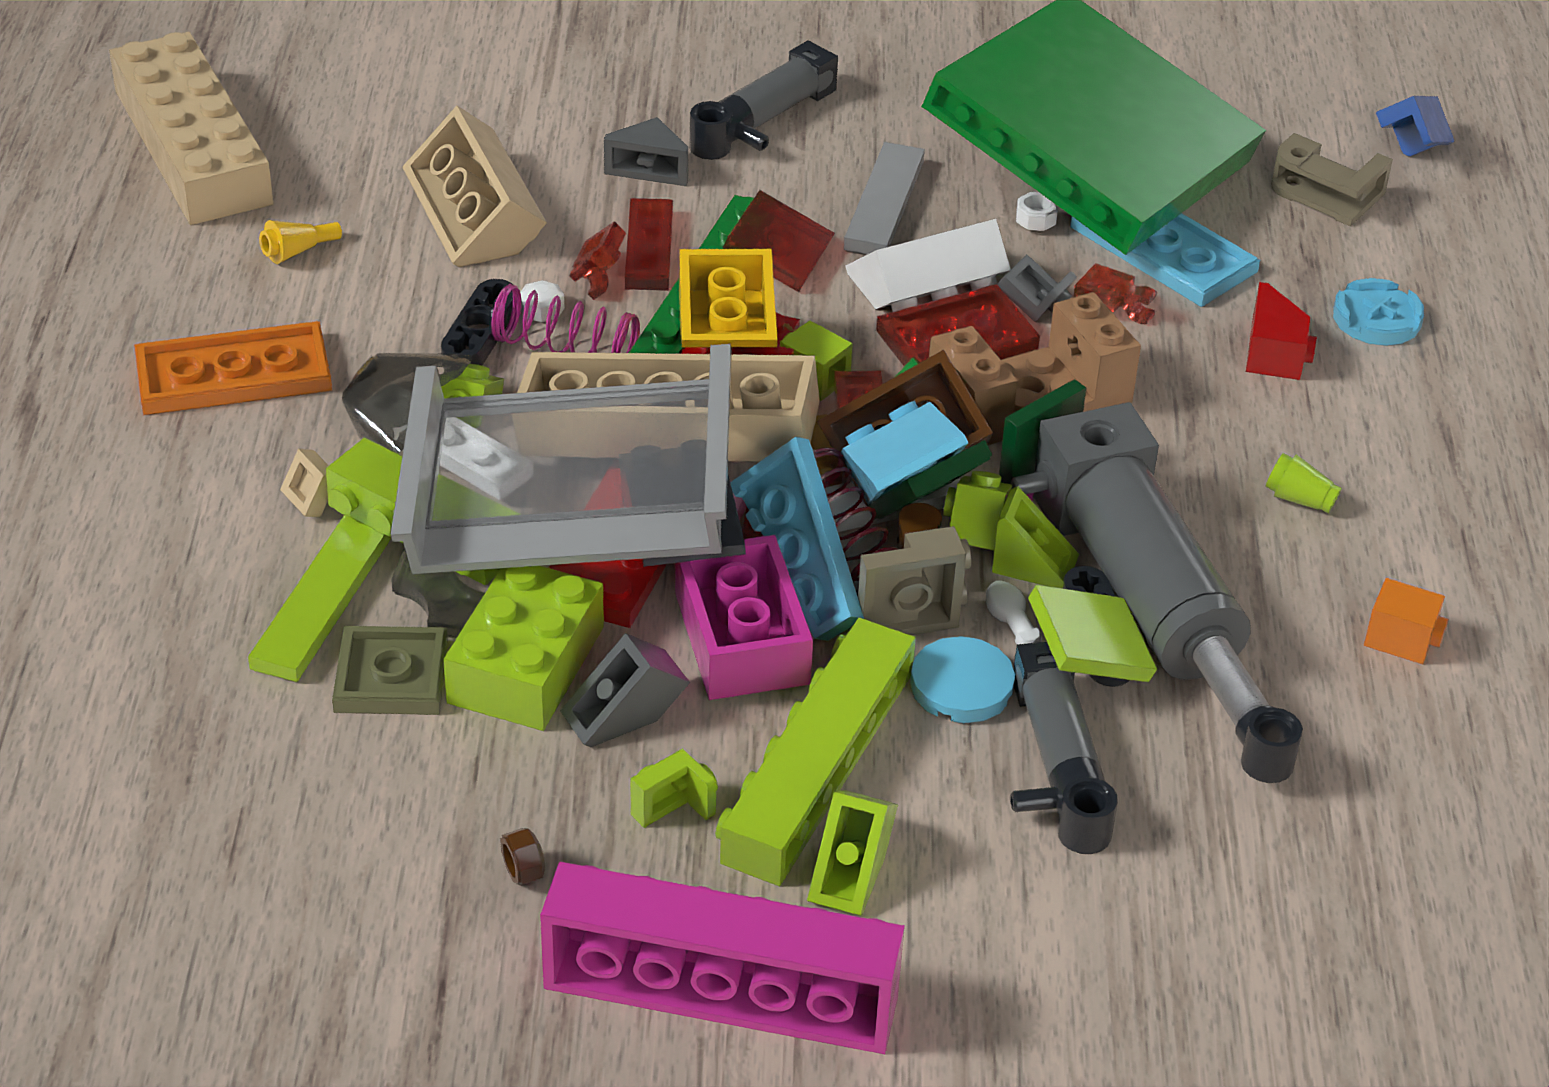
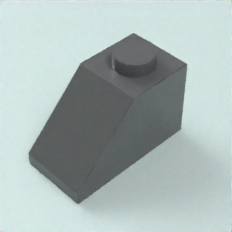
[560,633,690,747]

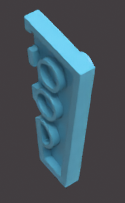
[730,437,864,641]

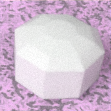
[1016,192,1058,231]
[520,280,565,323]

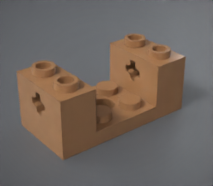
[929,292,1141,445]

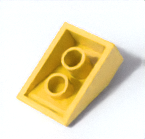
[679,249,777,347]

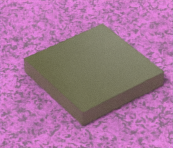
[332,626,448,715]

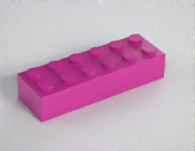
[540,861,905,1055]

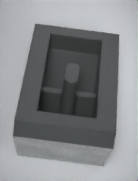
[604,117,689,186]

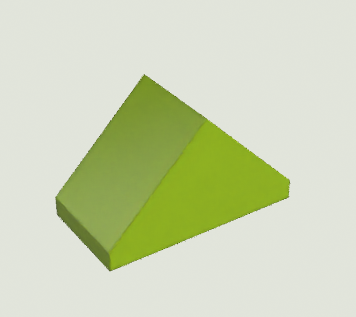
[992,486,1079,589]

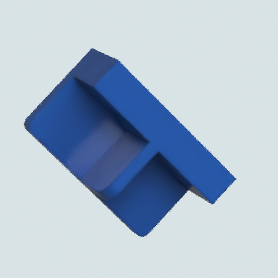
[1376,95,1455,156]

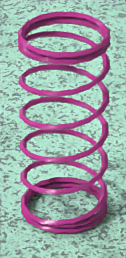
[491,284,640,353]

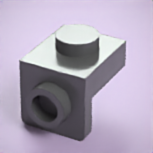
[996,255,1077,322]

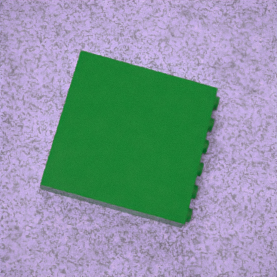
[921,0,1266,255]

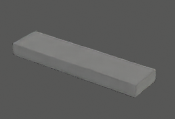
[844,142,925,255]

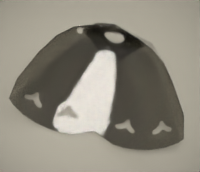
[342,353,472,454]

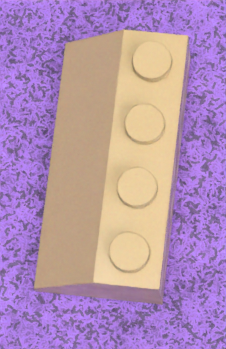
[402,106,547,267]

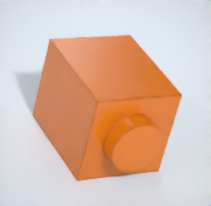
[1364,578,1449,664]

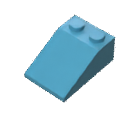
[841,400,968,505]

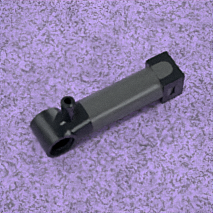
[689,40,838,160]
[1010,642,1118,854]

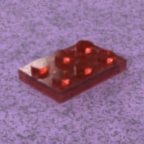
[876,284,1040,366]

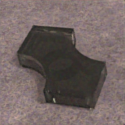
[391,547,485,638]

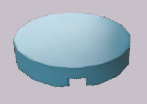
[1333,278,1424,346]
[910,636,1015,723]

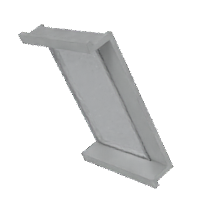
[391,344,731,574]

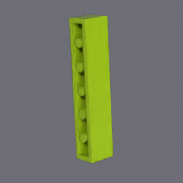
[715,617,916,887]

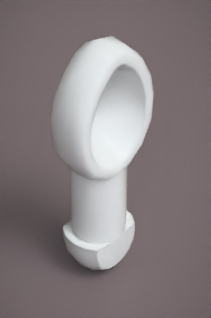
[986,580,1042,644]

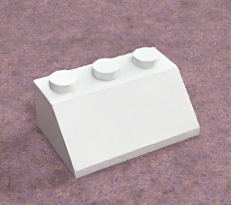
[846,219,1011,313]

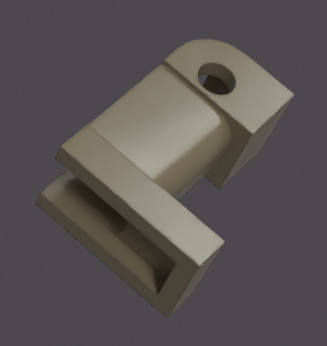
[1271,133,1393,226]

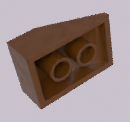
[817,350,993,506]

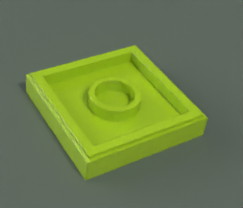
[1028,585,1157,682]

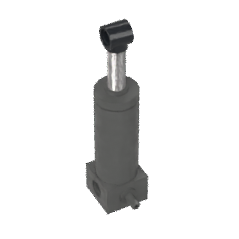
[1010,402,1303,783]

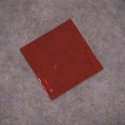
[723,190,835,292]

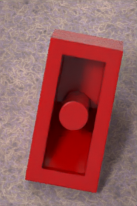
[1245,282,1317,380]

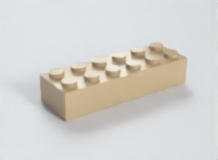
[109,31,274,225]
[511,352,820,462]

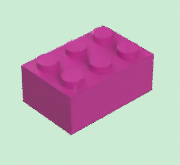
[675,535,813,700]

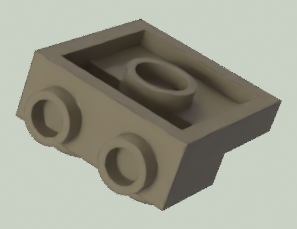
[858,526,971,635]

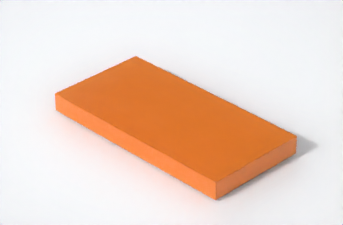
[134,321,332,415]

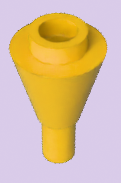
[259,220,342,264]

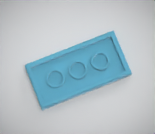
[1070,213,1260,307]

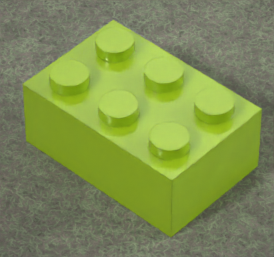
[443,566,604,731]

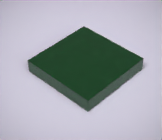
[999,379,1087,484]
[866,440,992,520]

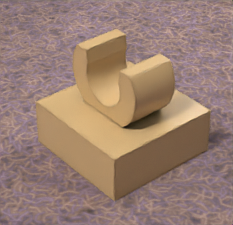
[280,449,329,517]

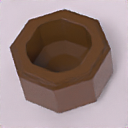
[500,828,545,885]

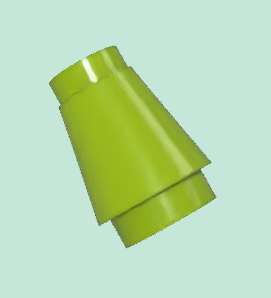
[1265,453,1342,513]

